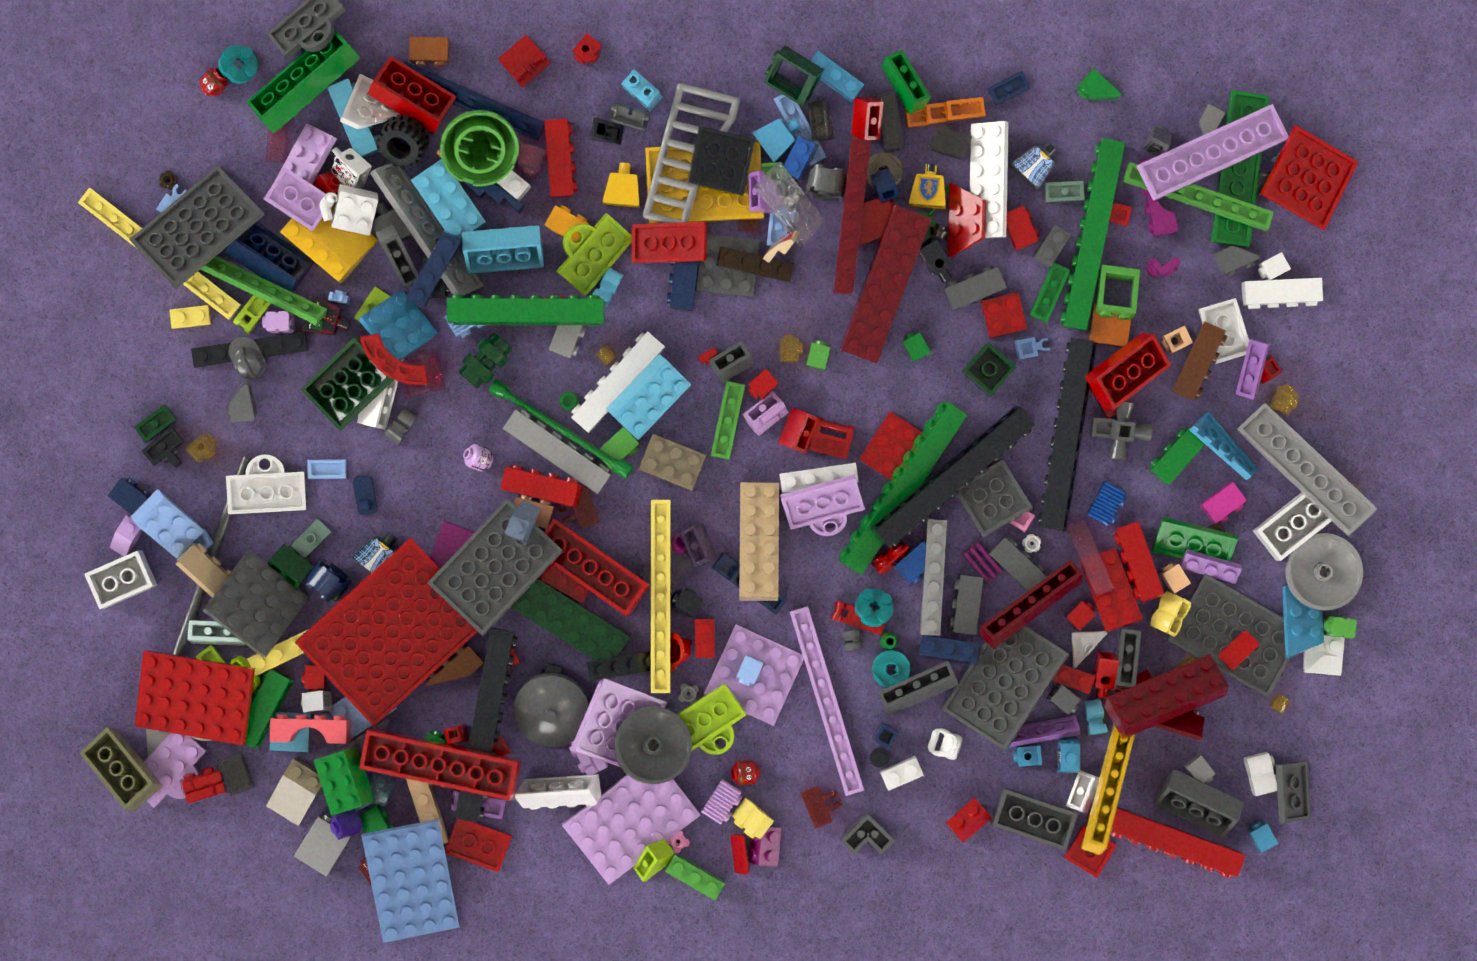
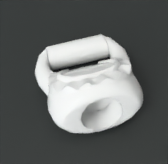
[928,728,963,760]

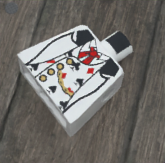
[329,147,372,189]

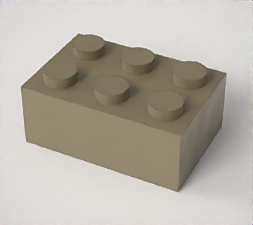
[638,434,707,491]

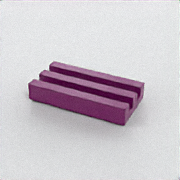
[963,542,1002,584]

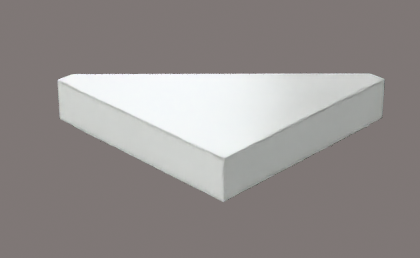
[1071,631,1107,668]

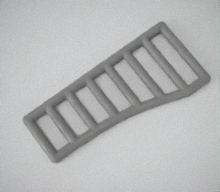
[643,83,740,223]

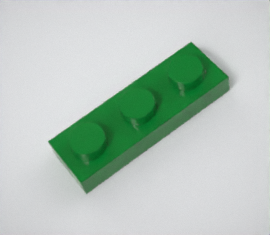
[1029,263,1070,323]

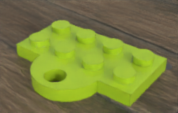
[556,213,632,297]
[677,682,747,755]

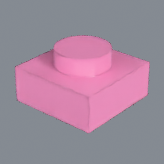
[1010,511,1035,533]

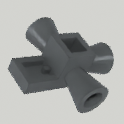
[1090,401,1152,460]

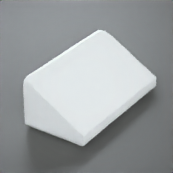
[1066,770,1100,814]

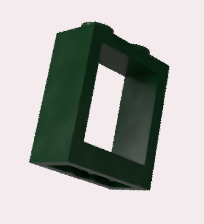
[764,45,824,107]

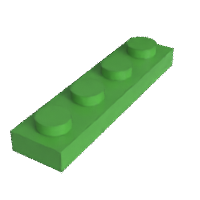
[711,381,745,460]

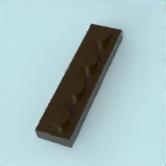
[716,246,794,282]

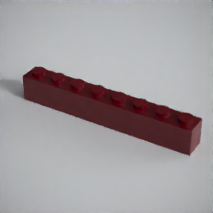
[833,138,871,296]

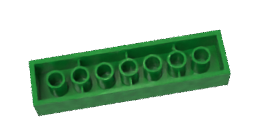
[447,295,605,326]

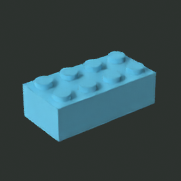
[411,159,488,240]
[462,225,544,274]
[606,354,691,440]

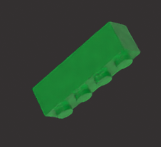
[246,669,295,748]

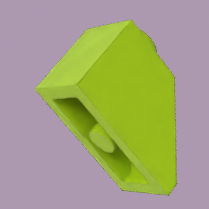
[633,839,675,882]

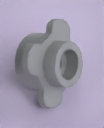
[678,683,699,704]

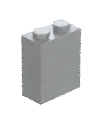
[294,814,353,876]

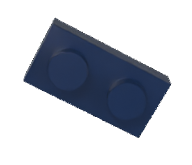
[987,71,1031,106]

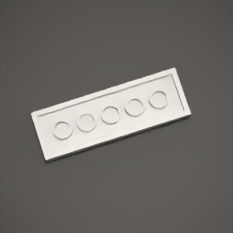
[970,121,1008,238]

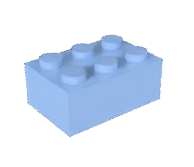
[131,489,204,559]

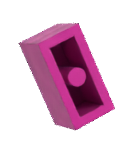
[1200,482,1247,524]

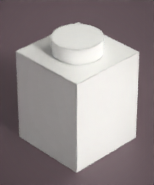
[1258,252,1291,280]

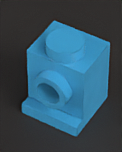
[1013,744,1042,767]

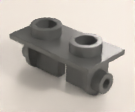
[608,103,650,131]

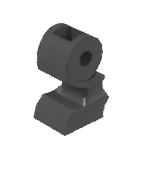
[384,407,418,446]

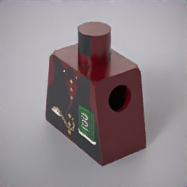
[302,295,351,335]

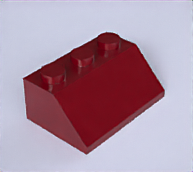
[1153,710,1205,741]

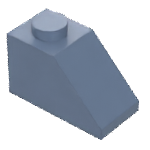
[505,501,541,544]

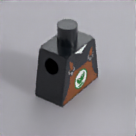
[918,238,952,283]

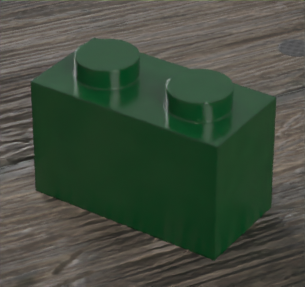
[268,544,314,590]

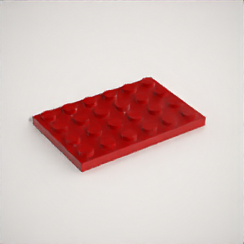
[135,650,255,745]

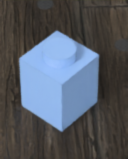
[737,655,763,686]

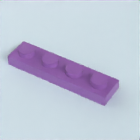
[1009,715,1080,748]

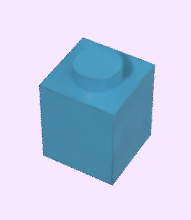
[1247,821,1278,853]

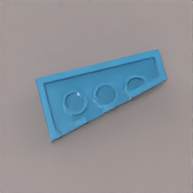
[1189,411,1258,480]

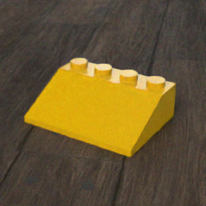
[280,203,378,284]

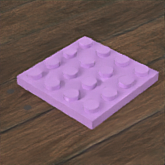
[704,624,804,726]
[571,678,667,767]

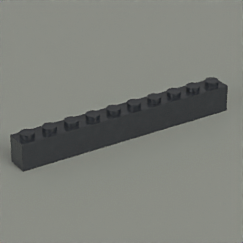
[1038,338,1097,532]
[871,406,1035,548]
[455,627,518,823]

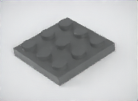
[696,234,760,297]
[957,459,1033,538]

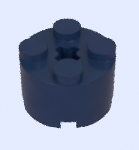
[305,559,352,602]

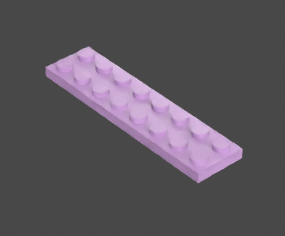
[1136,104,1288,201]

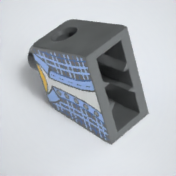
[1010,143,1057,190]

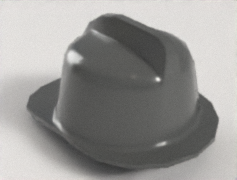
[229,336,266,379]

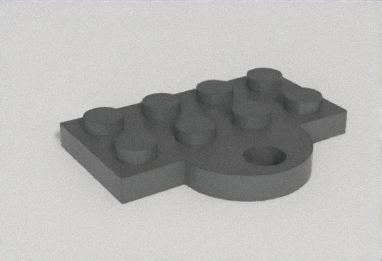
[266,0,346,60]

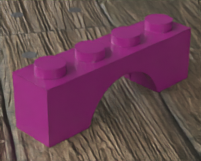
[1139,158,1178,237]

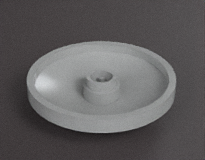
[1285,533,1363,610]

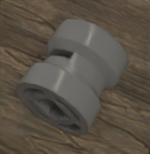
[841,629,863,651]

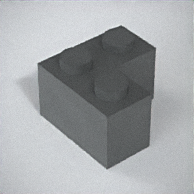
[840,811,895,855]

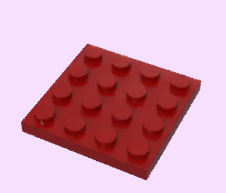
[1260,126,1358,230]

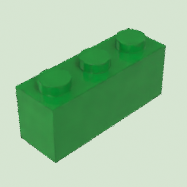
[881,50,931,114]
[1149,427,1205,486]

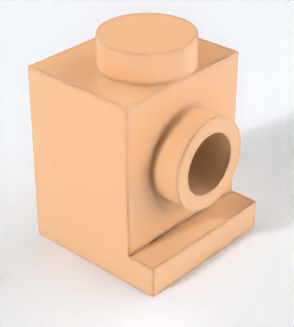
[1161,326,1193,354]

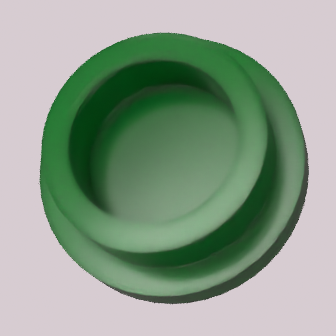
[559,392,578,411]

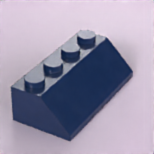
[226,222,315,292]

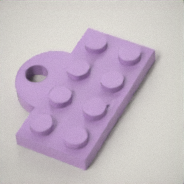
[780,474,865,536]
[144,733,207,808]

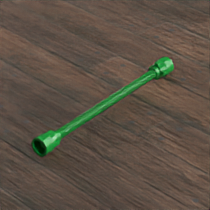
[489,379,634,479]

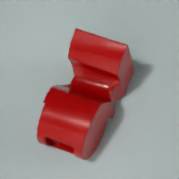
[444,724,469,745]

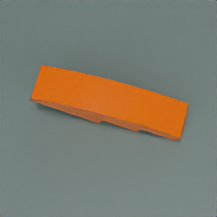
[904,97,986,128]

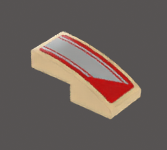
[763,231,800,263]

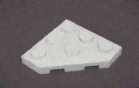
[340,74,404,129]

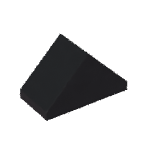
[590,117,624,145]

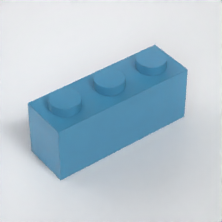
[811,51,864,103]

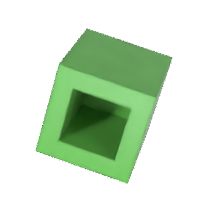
[806,340,830,370]

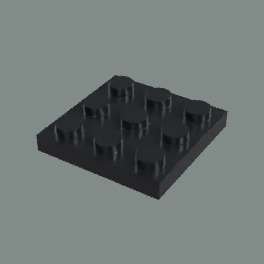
[687,126,755,196]

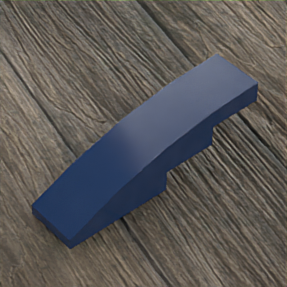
[462,181,525,213]
[711,552,787,615]

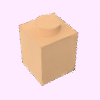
[1160,563,1191,594]

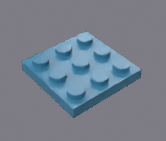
[359,289,438,361]

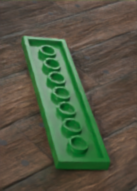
[1210,90,1269,248]

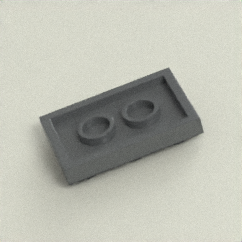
[1276,761,1311,823]

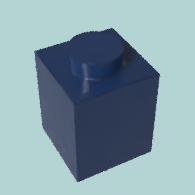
[870,168,899,203]
[872,722,899,750]

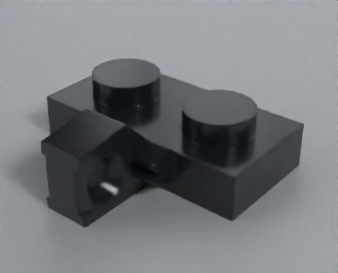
[142,427,185,468]

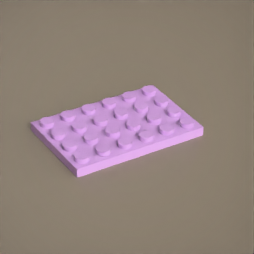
[562,775,701,885]

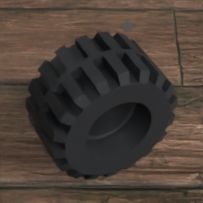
[376,114,429,168]

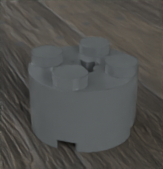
[805,164,847,201]

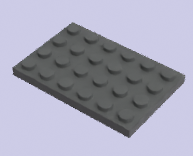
[129,165,265,290]
[428,499,563,636]
[1167,574,1291,697]
[942,626,1070,751]

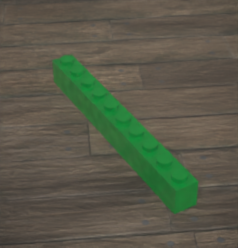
[1060,138,1125,332]
[838,400,968,575]

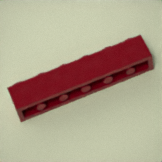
[981,560,1083,649]

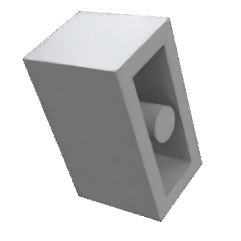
[548,325,586,359]

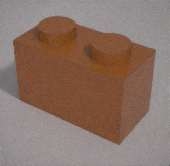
[409,37,450,67]

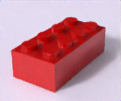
[367,56,457,134]
[1085,332,1172,410]

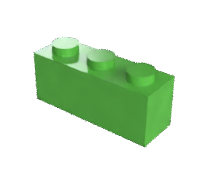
[665,853,725,900]

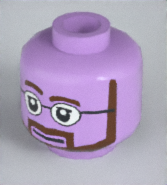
[463,444,493,472]

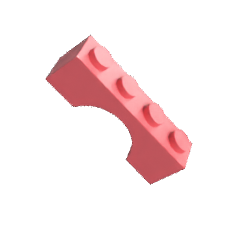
[270,714,351,744]

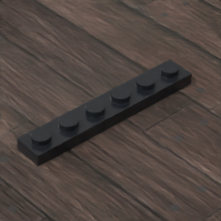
[191,332,308,368]

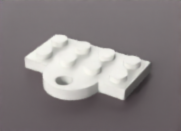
[226,455,306,514]

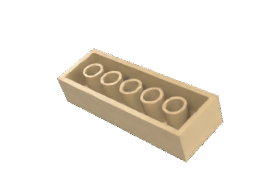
[739,482,779,601]

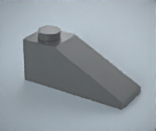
[1142,125,1172,156]

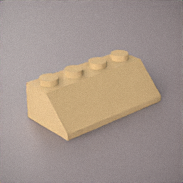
[176,542,232,597]

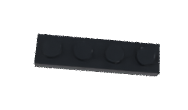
[587,651,651,681]

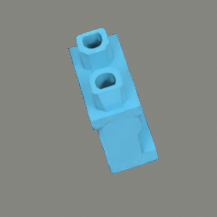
[621,69,663,112]

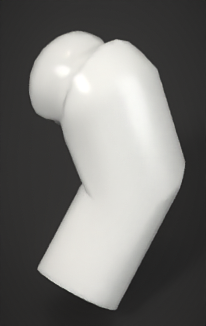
[319,192,338,221]

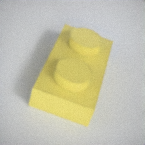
[170,305,211,329]

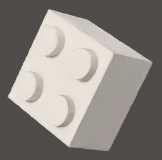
[331,184,378,236]

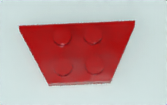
[948,183,986,258]

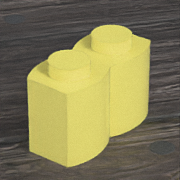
[1150,591,1191,637]
[731,797,774,839]

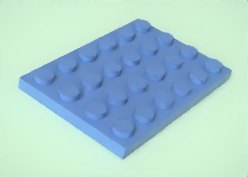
[362,819,459,943]

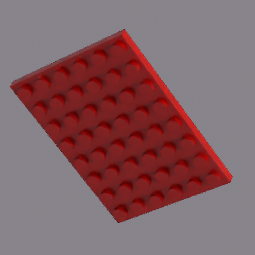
[295,537,478,727]

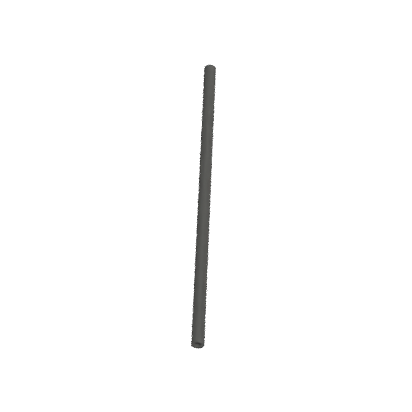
[172,456,252,656]

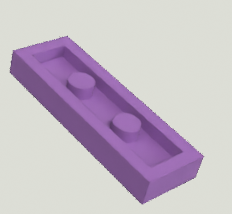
[1236,339,1270,400]
[1180,549,1242,584]

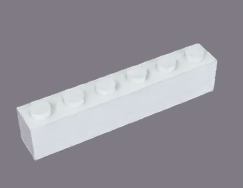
[571,331,665,433]

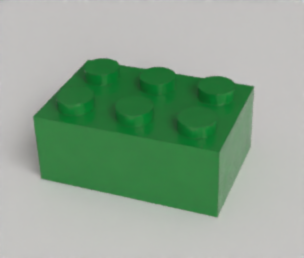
[313,746,375,816]

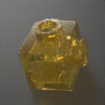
[779,334,803,362]
[1269,384,1299,415]
[185,433,218,463]

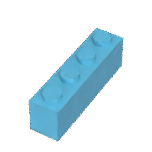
[327,79,380,159]

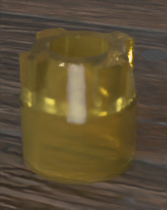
[596,345,617,366]
[1270,694,1290,714]

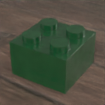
[961,342,1017,397]

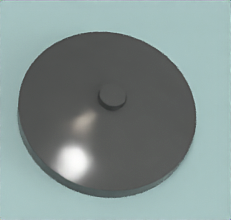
[513,673,590,747]
[614,706,692,785]

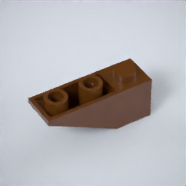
[426,645,485,686]

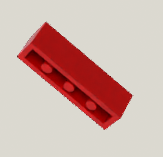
[544,118,578,199]
[500,464,583,507]
[1113,521,1164,604]

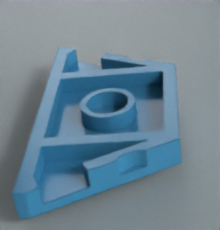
[1282,585,1324,658]

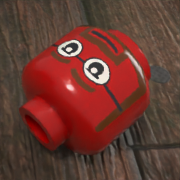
[199,68,228,96]
[731,760,760,786]

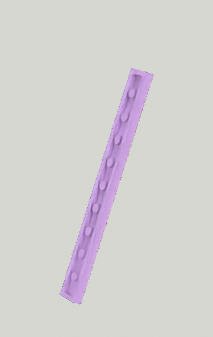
[790,606,864,796]

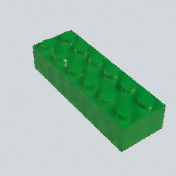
[246,28,360,134]

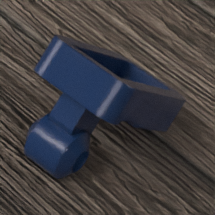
[353,476,378,515]

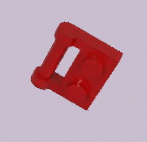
[809,417,855,460]

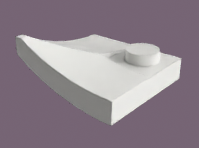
[1304,635,1345,676]

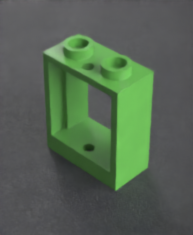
[1095,265,1140,320]

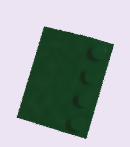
[300,335,394,431]

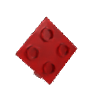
[498,35,551,88]
[871,541,909,575]

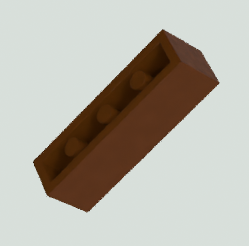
[1172,321,1228,401]

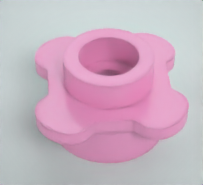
[667,830,690,853]

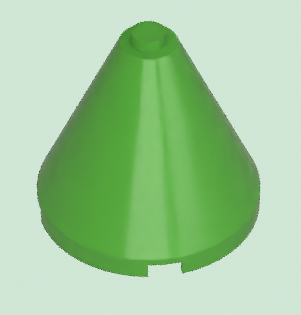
[440,110,519,186]

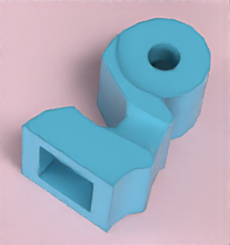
[592,267,624,307]
[1084,698,1108,736]

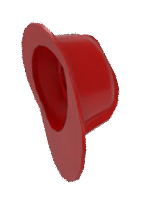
[670,633,692,673]

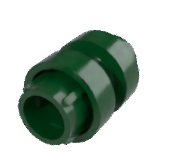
[459,333,512,388]

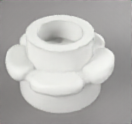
[1022,534,1041,553]

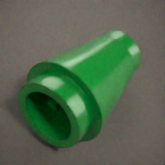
[879,631,898,650]

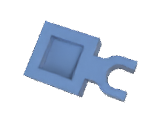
[1015,337,1050,360]

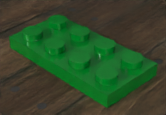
[1152,517,1238,561]

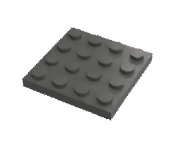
[202,550,309,658]

